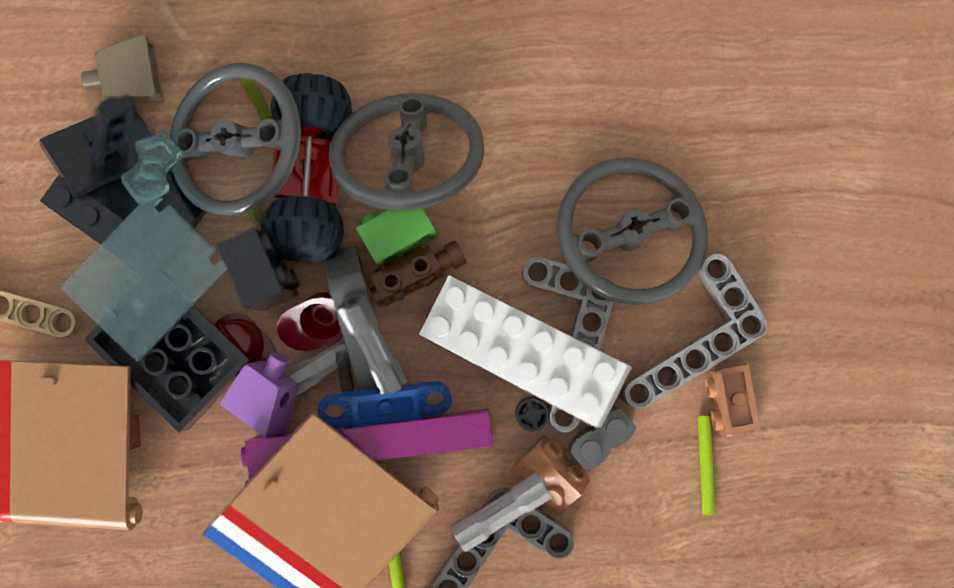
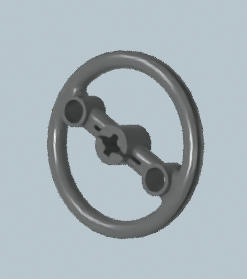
[169,63,301,216]
[329,93,484,211]
[557,158,708,305]

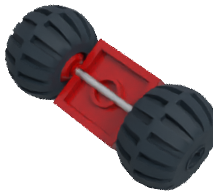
[260,73,352,262]

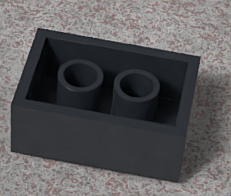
[216,227,300,311]

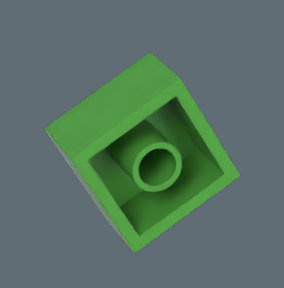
[356,208,437,266]

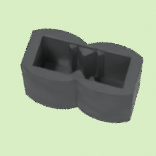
[567,407,636,470]

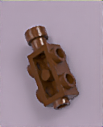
[369,240,467,306]

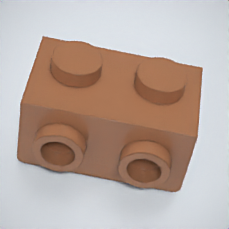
[705,364,761,437]
[510,435,590,516]

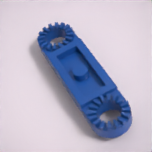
[317,381,452,429]

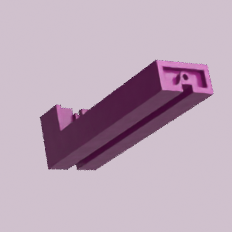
[241,408,493,486]

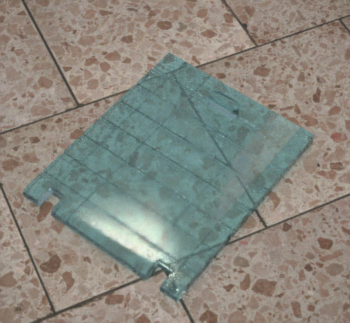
[60,191,227,362]

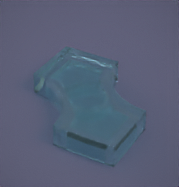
[121,131,182,205]

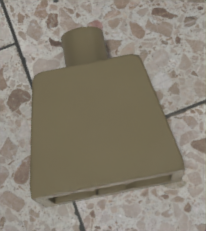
[81,35,164,103]

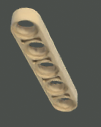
[0,289,81,337]

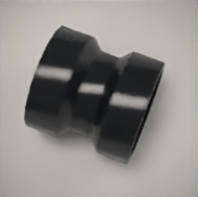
[515,397,549,431]

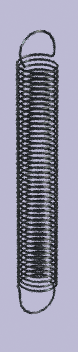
[335,342,354,392]

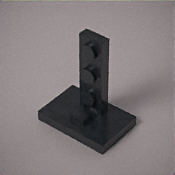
[39,94,164,199]

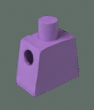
[220,352,298,438]

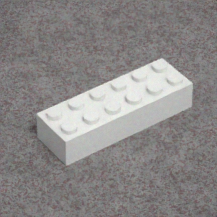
[419,275,632,427]

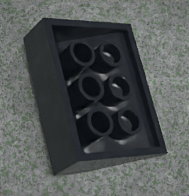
[40,161,207,276]
[84,267,250,432]

